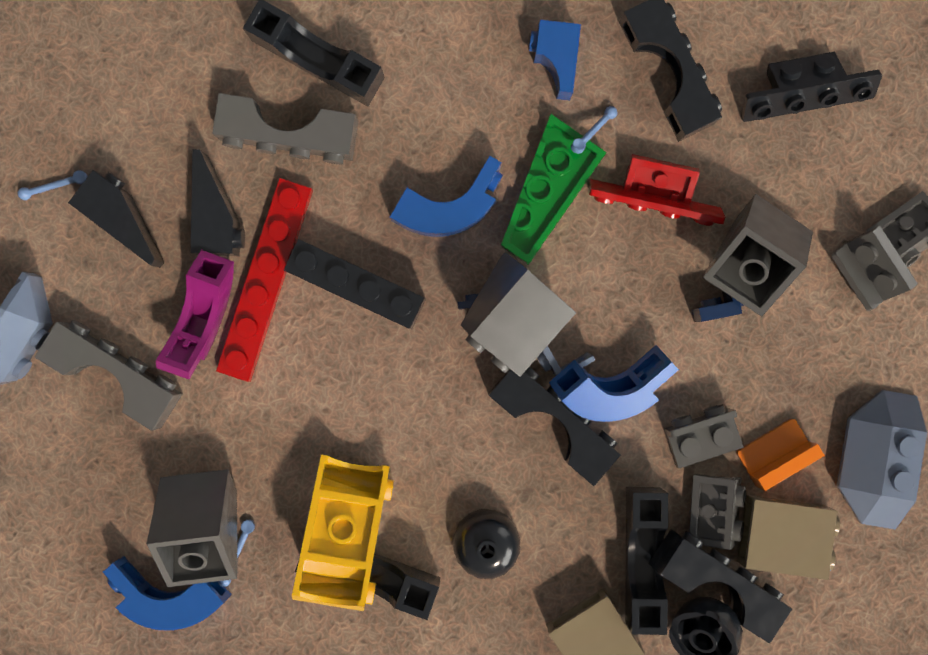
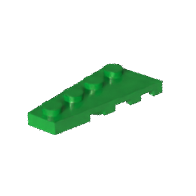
[501,114,607,265]

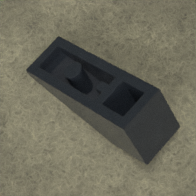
[191,149,245,256]
[68,170,164,268]

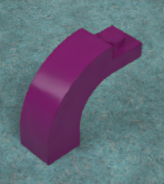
[156,250,234,380]

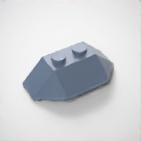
[0,272,53,385]
[837,390,927,529]

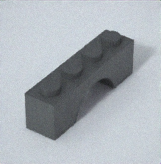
[212,93,359,165]
[35,320,183,431]

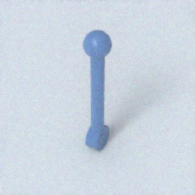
[571,106,618,154]
[17,170,88,200]
[218,520,255,587]

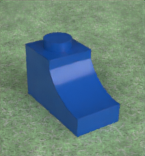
[529,20,581,101]

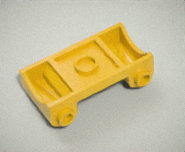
[292,455,394,611]

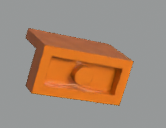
[736,419,825,491]

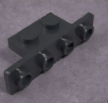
[741,51,882,122]

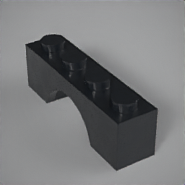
[243,0,385,107]
[619,0,722,142]
[284,239,426,330]
[488,367,621,486]
[625,487,668,635]
[648,529,792,644]
[295,553,440,620]

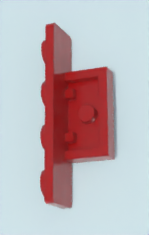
[589,154,726,226]

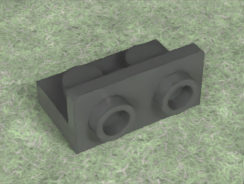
[867,191,928,267]
[831,226,918,311]
[664,404,744,468]
[689,474,746,550]

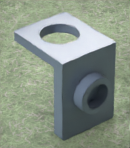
[537,346,595,376]

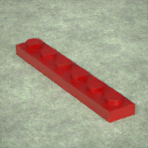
[216,178,313,382]

